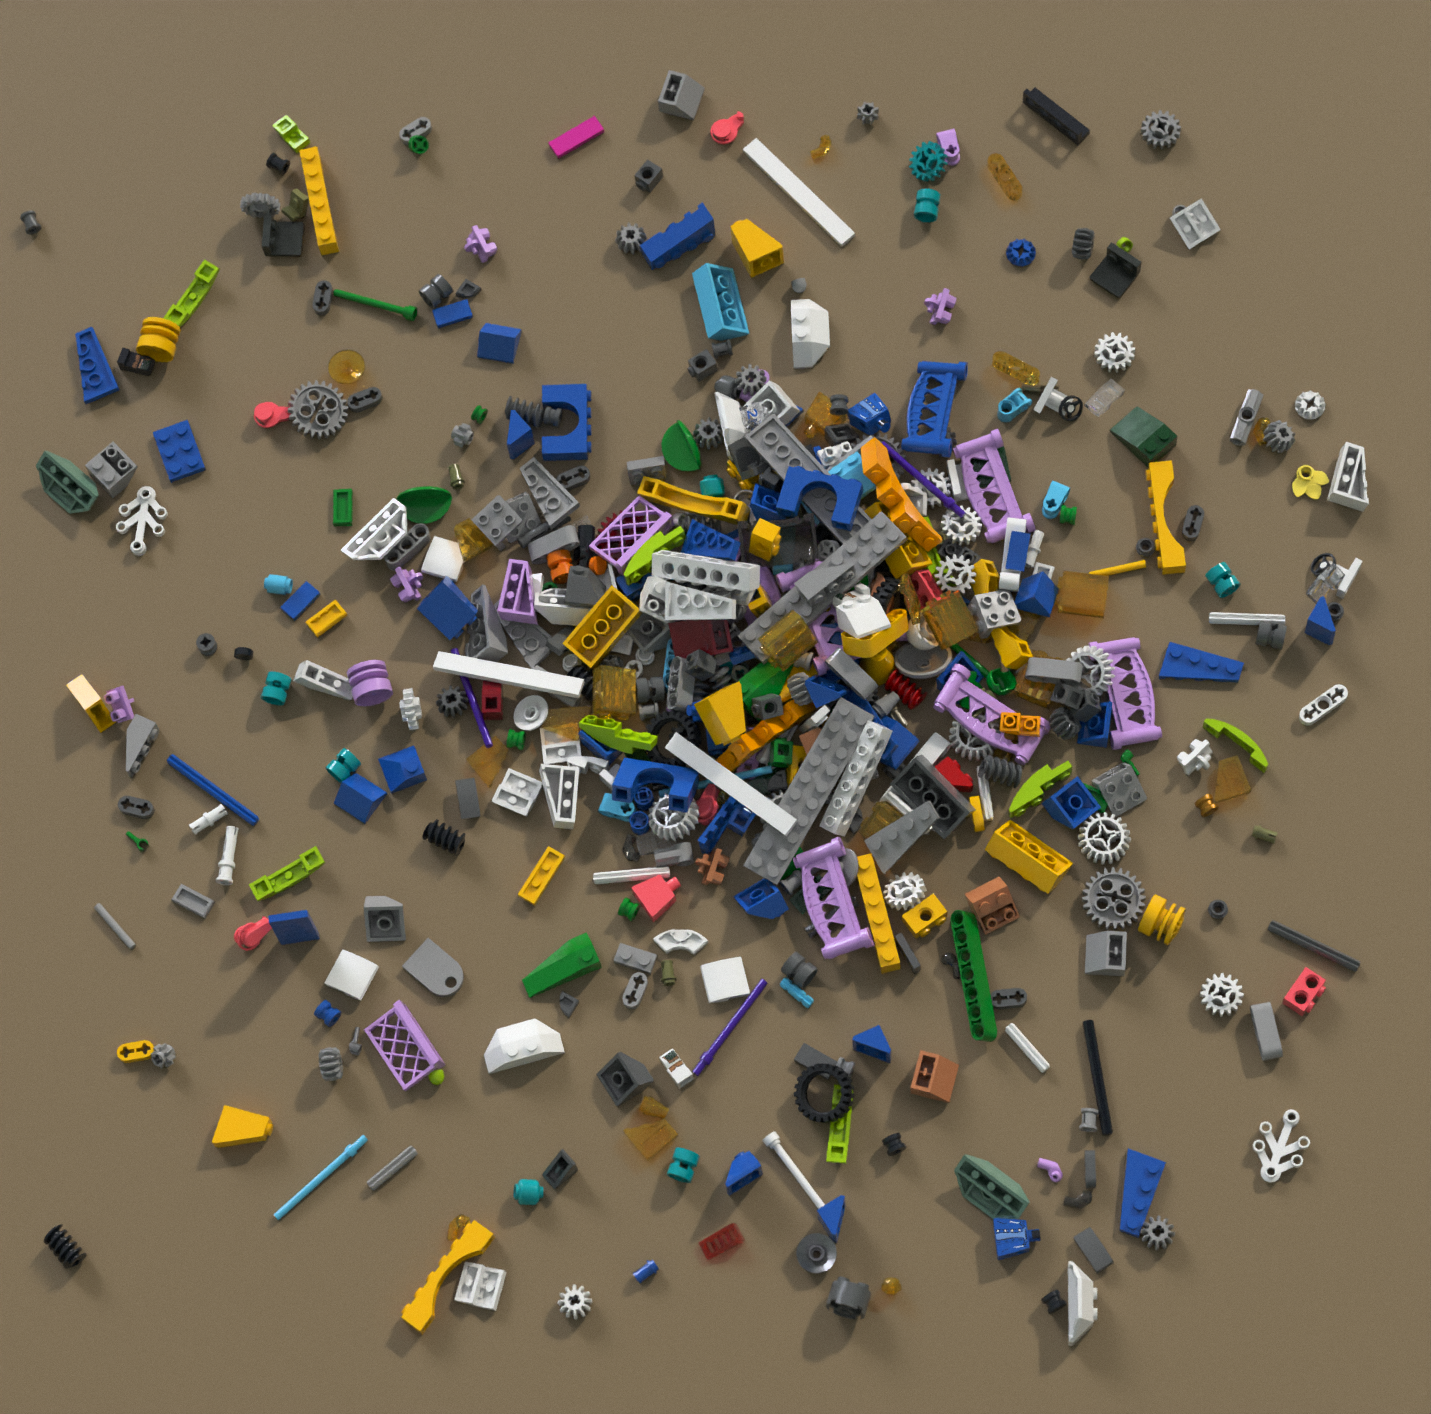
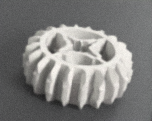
[1066,646,1115,696]
[949,712,1001,761]
[647,793,700,841]
[1078,812,1131,865]

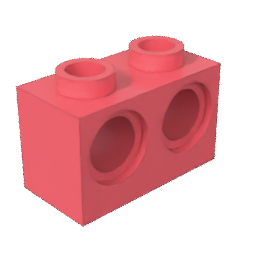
[905,569,947,613]
[1282,967,1326,1016]

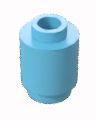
[264,574,293,595]

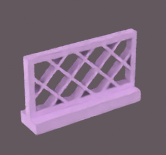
[589,495,674,576]
[364,1000,446,1091]

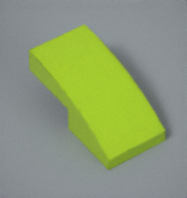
[272,115,311,153]

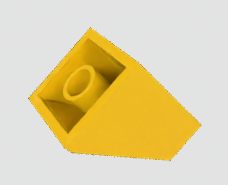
[730,219,784,278]
[694,681,746,746]

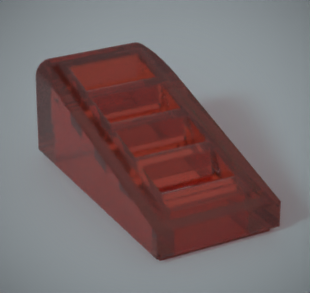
[699,1223,745,1260]

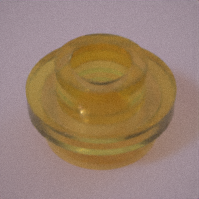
[881,1277,901,1295]

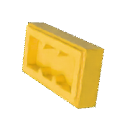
[305,600,347,638]

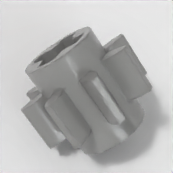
[857,102,879,125]
[451,423,474,447]
[151,1043,176,1068]

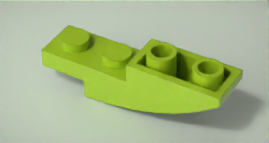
[624,526,686,586]
[579,715,658,754]
[1009,761,1072,818]

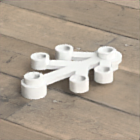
[116,486,168,556]
[1252,1110,1310,1183]

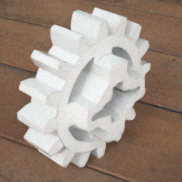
[1094,332,1135,373]
[911,468,951,509]
[940,506,982,546]
[935,554,976,596]
[399,688,422,730]
[883,872,926,911]
[1200,973,1244,1017]

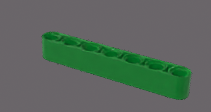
[950,910,997,1042]

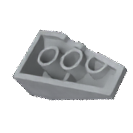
[465,585,508,662]

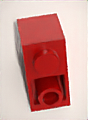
[935,756,973,793]

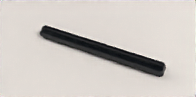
[1083,1020,1113,1136]

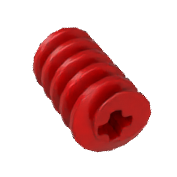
[885,669,927,710]

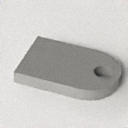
[402,938,464,997]

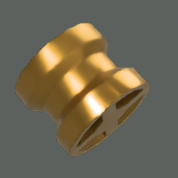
[1194,794,1219,818]

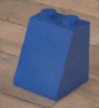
[417,576,478,640]

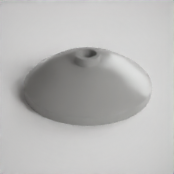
[894,642,952,679]

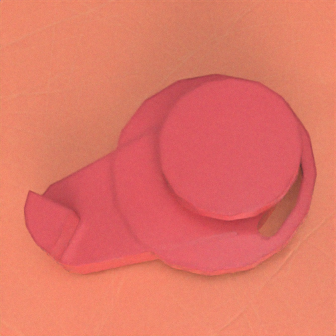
[710,111,744,145]
[254,402,291,428]
[696,784,721,825]
[234,916,272,951]

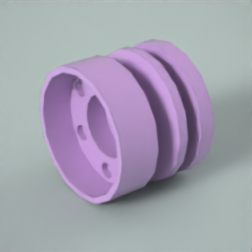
[347,660,393,706]

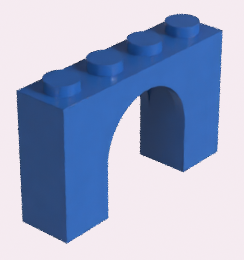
[542,384,592,461]
[776,466,863,531]
[612,757,699,813]

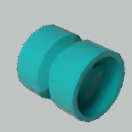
[914,188,941,223]
[1205,562,1241,598]
[260,671,292,706]
[325,748,361,783]
[667,1147,700,1183]

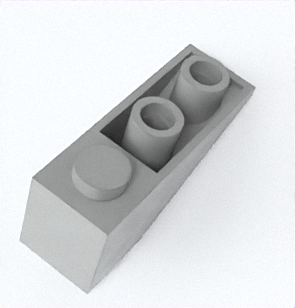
[794,563,856,606]
[126,714,159,778]

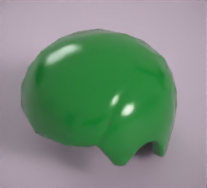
[986,668,1017,696]

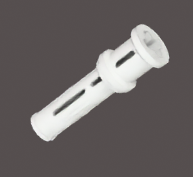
[216,826,239,885]

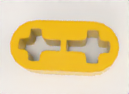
[969,795,985,832]
[117,1040,154,1063]

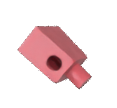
[631,875,681,922]

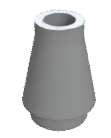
[872,691,900,719]

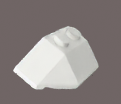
[791,299,830,369]
[714,392,751,464]
[341,498,407,560]
[534,588,592,626]
[484,1019,565,1074]
[1068,1261,1097,1346]

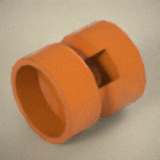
[546,549,573,584]

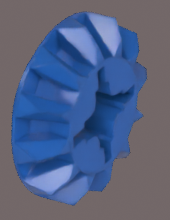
[1006,238,1036,266]

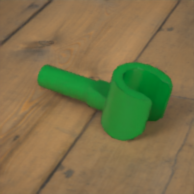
[1120,749,1140,776]
[126,831,149,852]

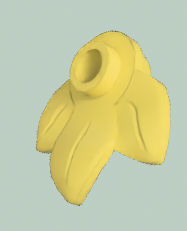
[1292,465,1329,500]

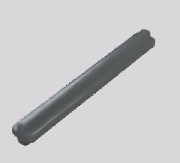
[1268,920,1360,972]

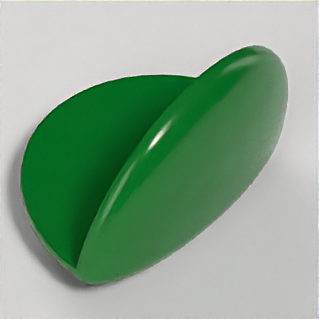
[661,420,702,471]
[396,486,452,524]

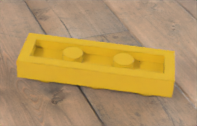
[518,846,565,906]

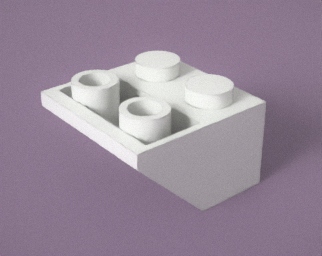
[639,575,676,624]

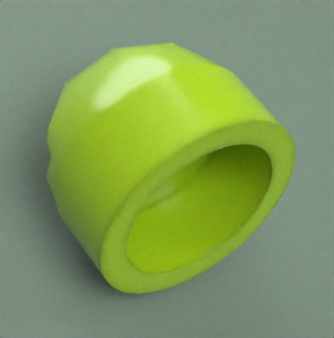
[1116,237,1133,253]
[428,1070,444,1085]

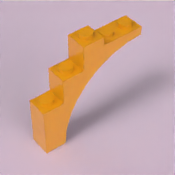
[861,437,942,552]
[716,699,822,772]

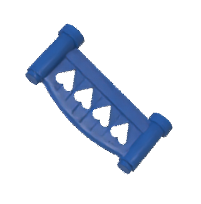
[901,361,968,458]

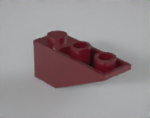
[482,680,503,720]

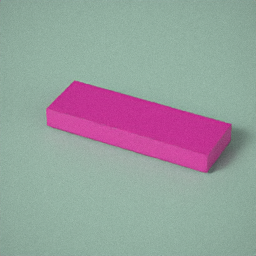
[548,116,604,159]

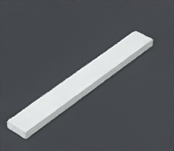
[743,138,855,247]
[433,651,584,698]
[665,732,798,836]

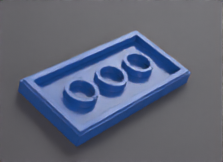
[268,910,320,945]

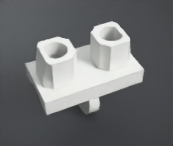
[816,441,852,469]
[1177,739,1213,776]

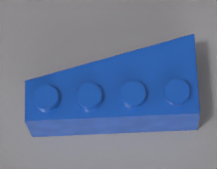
[640,202,716,270]

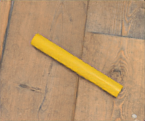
[1089,560,1146,580]

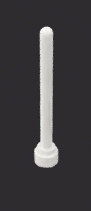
[763,1131,825,1209]

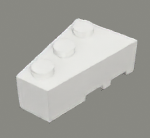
[1327,442,1369,512]
[539,764,579,829]

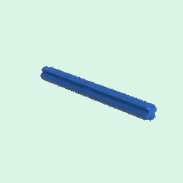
[167,754,259,826]

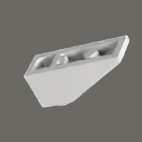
[293,660,353,700]

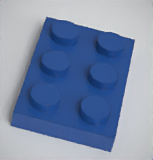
[153,420,206,483]

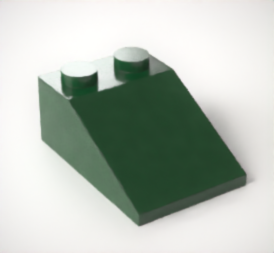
[1110,406,1178,468]

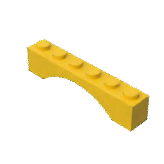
[299,146,339,256]
[1145,460,1186,575]
[637,476,751,527]
[967,559,1033,670]
[856,853,900,974]
[401,1220,495,1335]

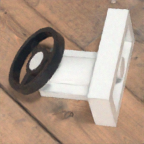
[1033,377,1083,422]
[1311,553,1363,599]

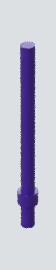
[882,441,966,518]
[450,648,493,748]
[692,979,768,1076]

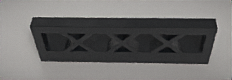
[1023,87,1090,145]

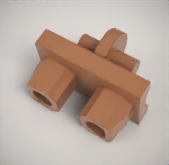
[695,848,729,885]

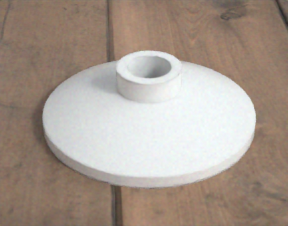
[513,695,548,731]

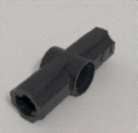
[574,524,598,568]

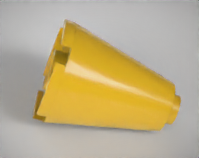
[859,648,897,686]

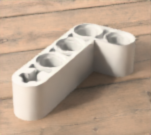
[999,517,1027,593]

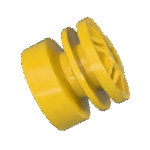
[136,317,181,362]
[1138,894,1186,945]

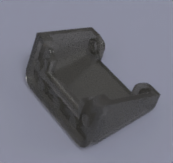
[737,513,819,568]

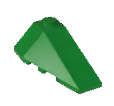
[739,647,796,722]
[522,932,602,998]

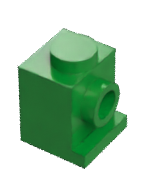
[768,737,793,769]

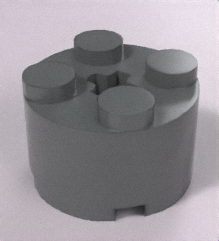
[826,1277,871,1319]

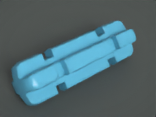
[780,977,814,1008]

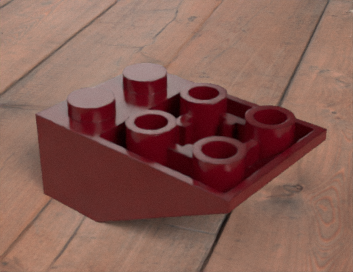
[668,619,733,659]

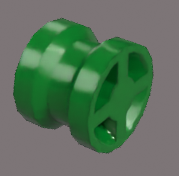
[408,135,429,154]
[1059,505,1077,525]
[507,729,526,750]
[617,897,641,922]

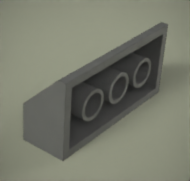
[890,755,976,839]

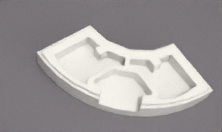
[653,929,709,955]

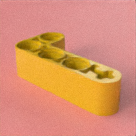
[841,609,908,658]

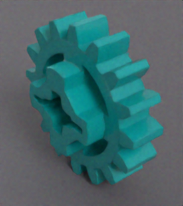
[909,141,948,182]

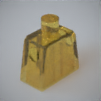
[804,391,848,439]

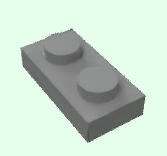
[614,943,657,975]

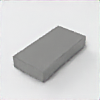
[171,884,215,919]

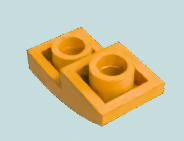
[1000,712,1041,737]

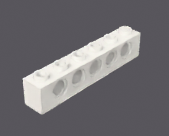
[652,550,760,593]
[819,720,893,837]

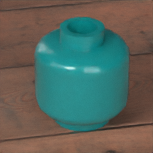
[699,475,726,498]
[513,1179,543,1205]

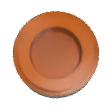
[589,556,607,575]

